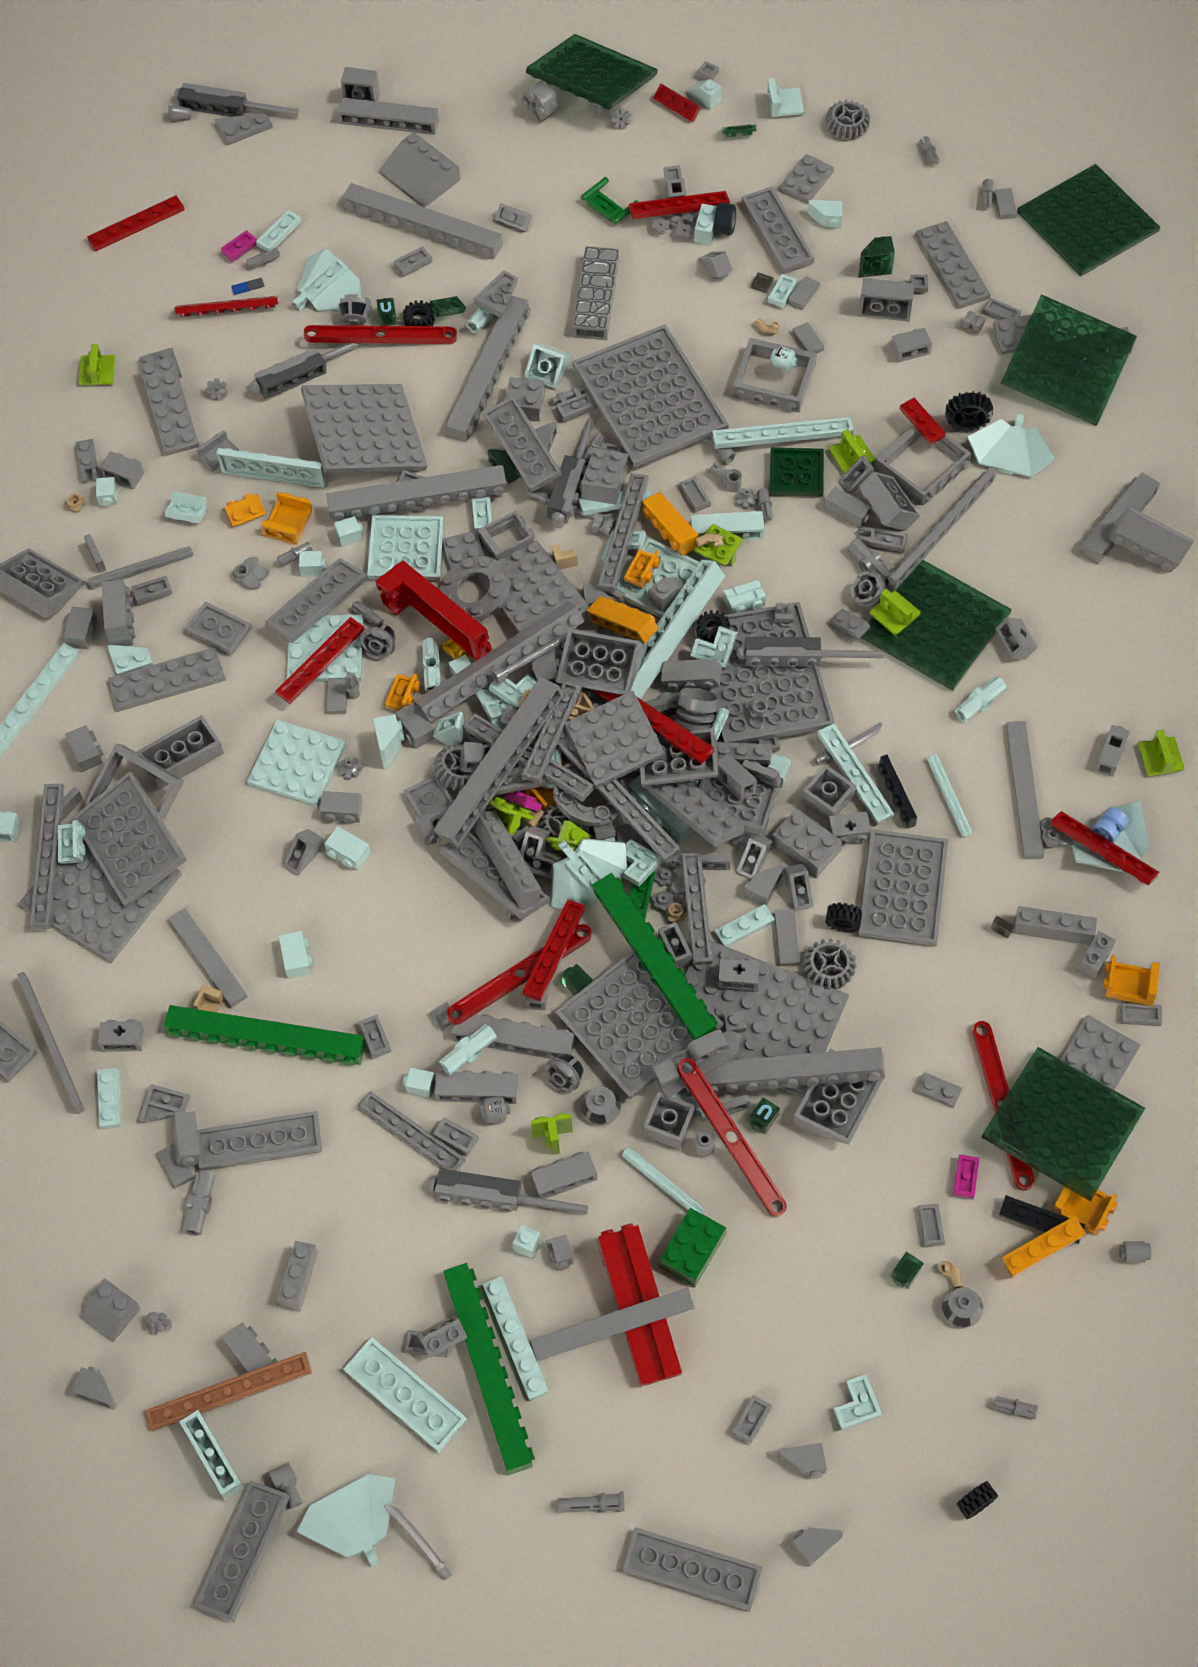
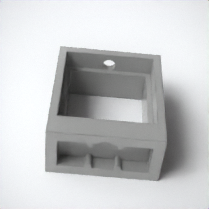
[478,511,535,561]

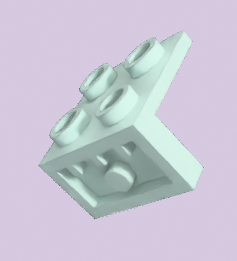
[767,78,804,117]

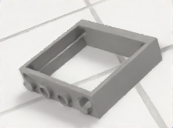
[733,338,817,413]
[874,425,971,506]
[84,743,184,821]

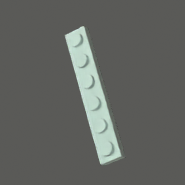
[817,723,894,825]
[483,1276,549,1401]

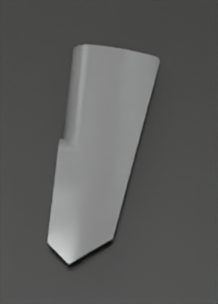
[650,1030,741,1098]

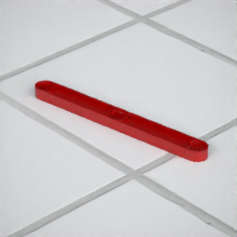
[303,325,457,344]
[447,924,592,1025]
[972,1021,1035,1191]
[677,1058,787,1217]

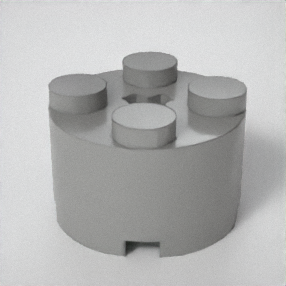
[521,80,559,121]

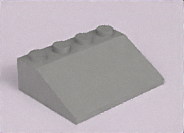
[379,132,460,208]
[0,548,85,619]
[556,629,645,695]
[640,728,718,787]
[793,1049,883,1145]

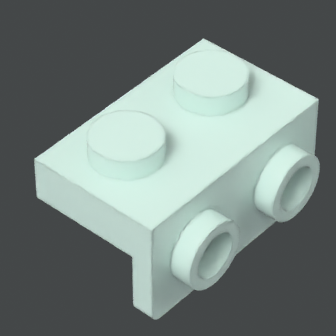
[165,491,206,523]
[58,820,85,864]

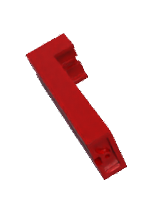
[375,560,492,661]
[597,1223,682,1387]

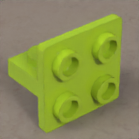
[78,344,116,385]
[829,429,876,474]
[694,524,743,567]
[870,589,921,635]
[1138,729,1185,776]
[489,797,535,835]
[546,820,592,857]
[531,1113,573,1155]

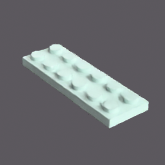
[216,448,327,488]
[343,1337,467,1453]

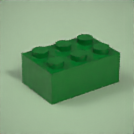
[659,1208,726,1287]

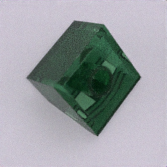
[858,236,895,278]

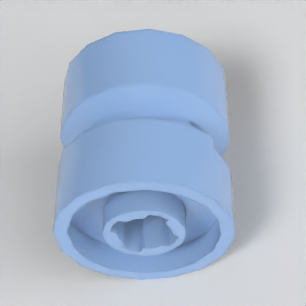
[1093,807,1129,843]

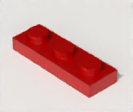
[653,83,701,122]
[900,397,946,445]

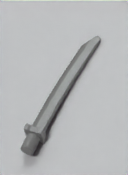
[814,723,882,765]
[384,1504,452,1580]

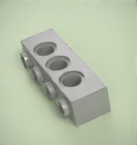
[415,803,495,845]

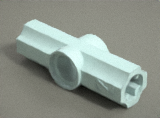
[466,306,494,333]
[422,638,441,692]
[955,676,1007,722]
[439,1024,497,1076]

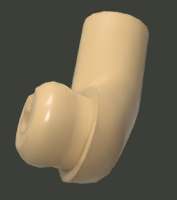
[754,318,780,334]
[695,533,723,547]
[938,1261,963,1289]

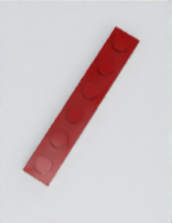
[629,191,730,219]
[87,195,185,252]
[174,296,279,317]
[275,617,365,704]
[1050,811,1160,886]
[522,899,586,1002]

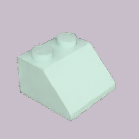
[524,343,572,389]
[373,714,404,769]

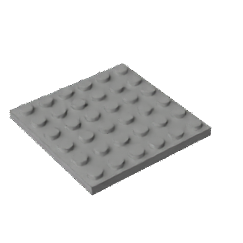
[301,384,428,473]
[18,838,182,963]
[555,951,724,1100]

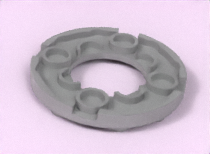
[439,556,510,621]
[553,762,629,827]

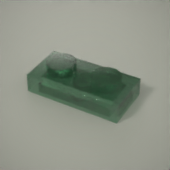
[722,124,757,137]
[428,296,466,317]

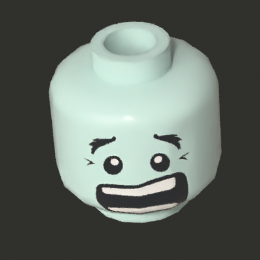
[770,346,798,372]

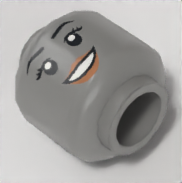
[480,1096,510,1124]

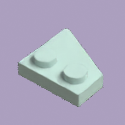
[107,645,153,675]

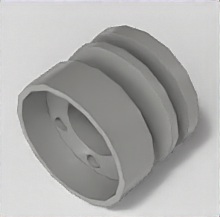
[675,688,719,731]

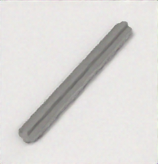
[88,546,193,588]

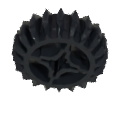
[945,390,993,432]

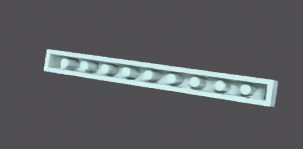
[607,560,725,702]

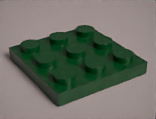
[770,447,824,497]

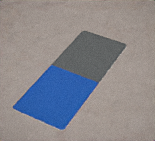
[231,278,265,295]

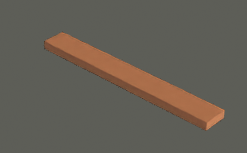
[145,1352,312,1432]

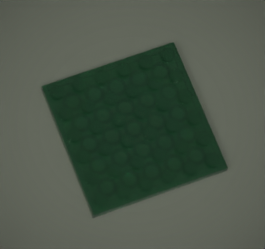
[526,34,658,110]
[1017,164,1160,277]
[1000,294,1137,426]
[860,560,1012,691]
[981,1047,1146,1201]

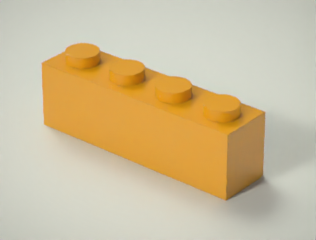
[642,492,699,556]
[586,596,658,644]
[1001,1216,1086,1278]

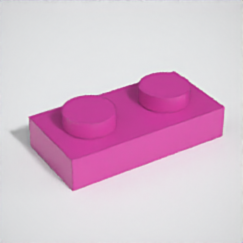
[221,230,257,262]
[505,791,542,812]
[953,1154,980,1199]

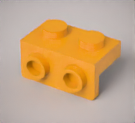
[224,493,266,527]
[624,549,661,589]
[385,674,420,711]

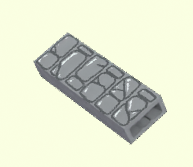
[573,246,619,340]

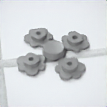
[651,211,700,238]
[652,867,706,912]

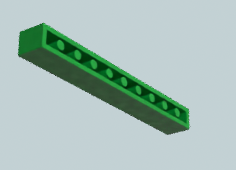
[592,873,718,1040]
[163,1005,366,1066]
[443,1263,535,1476]

